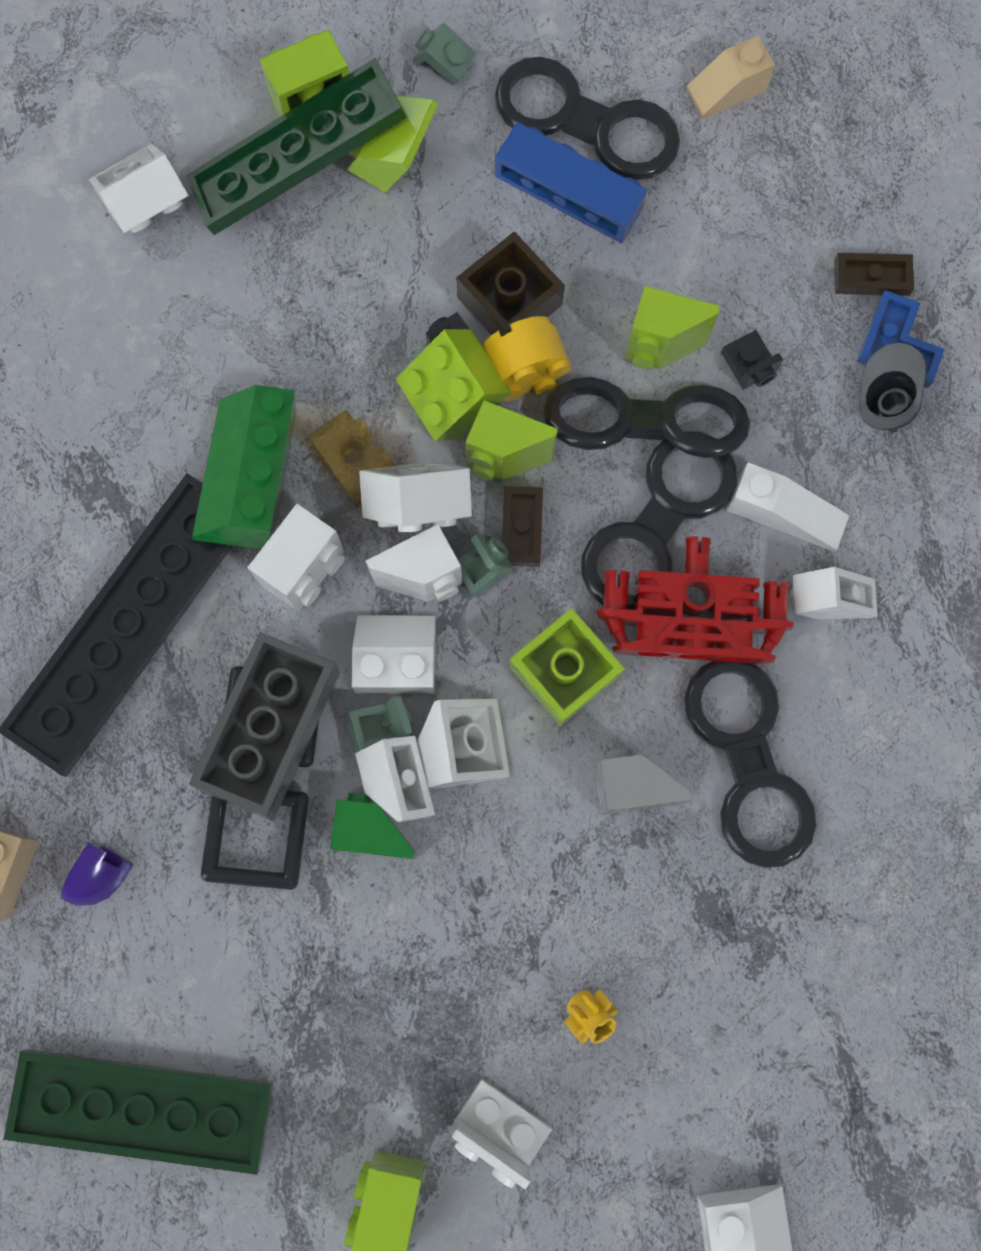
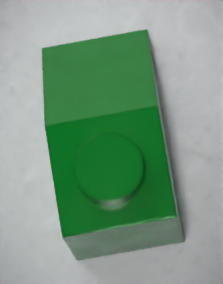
[330,793,416,859]

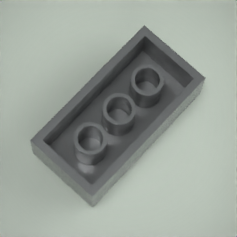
[189,632,340,822]

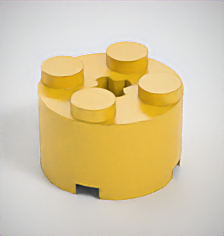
[482,316,572,402]

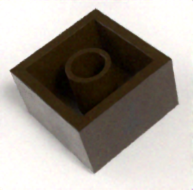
[456,231,565,337]

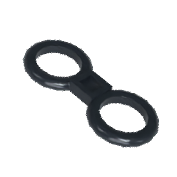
[495,57,680,180]
[543,377,750,458]
[581,431,737,610]
[684,661,817,868]

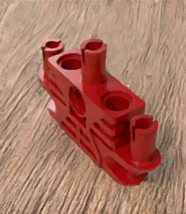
[596,536,795,664]

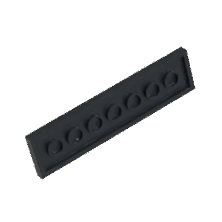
[0,473,233,777]

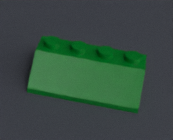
[192,385,296,549]

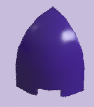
[61,843,134,906]

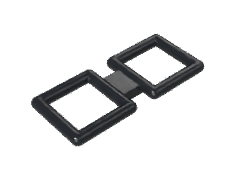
[200,666,319,890]

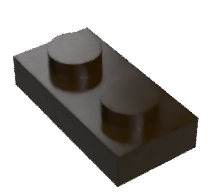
[834,253,914,296]
[502,486,543,567]

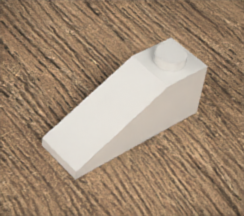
[726,462,850,552]

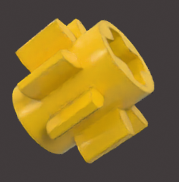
[564,989,619,1044]

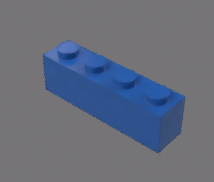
[495,122,647,244]

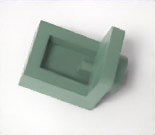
[412,22,476,85]
[458,533,514,596]
[343,696,412,753]

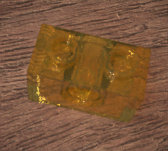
[308,409,394,507]

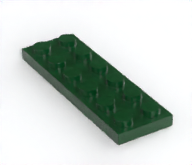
[186,58,407,235]
[3,1049,273,1175]

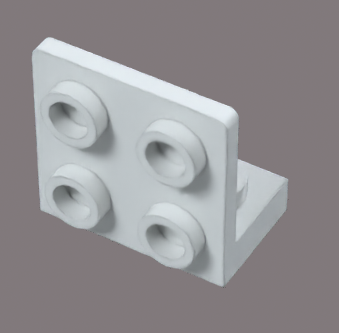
[452,1078,552,1190]

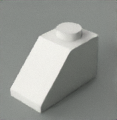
[791,567,878,619]
[355,736,435,822]

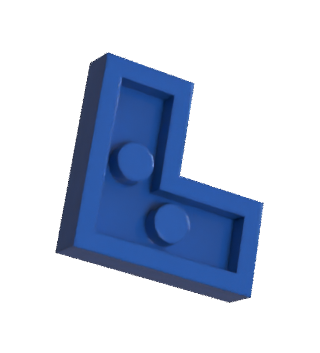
[856,290,945,388]

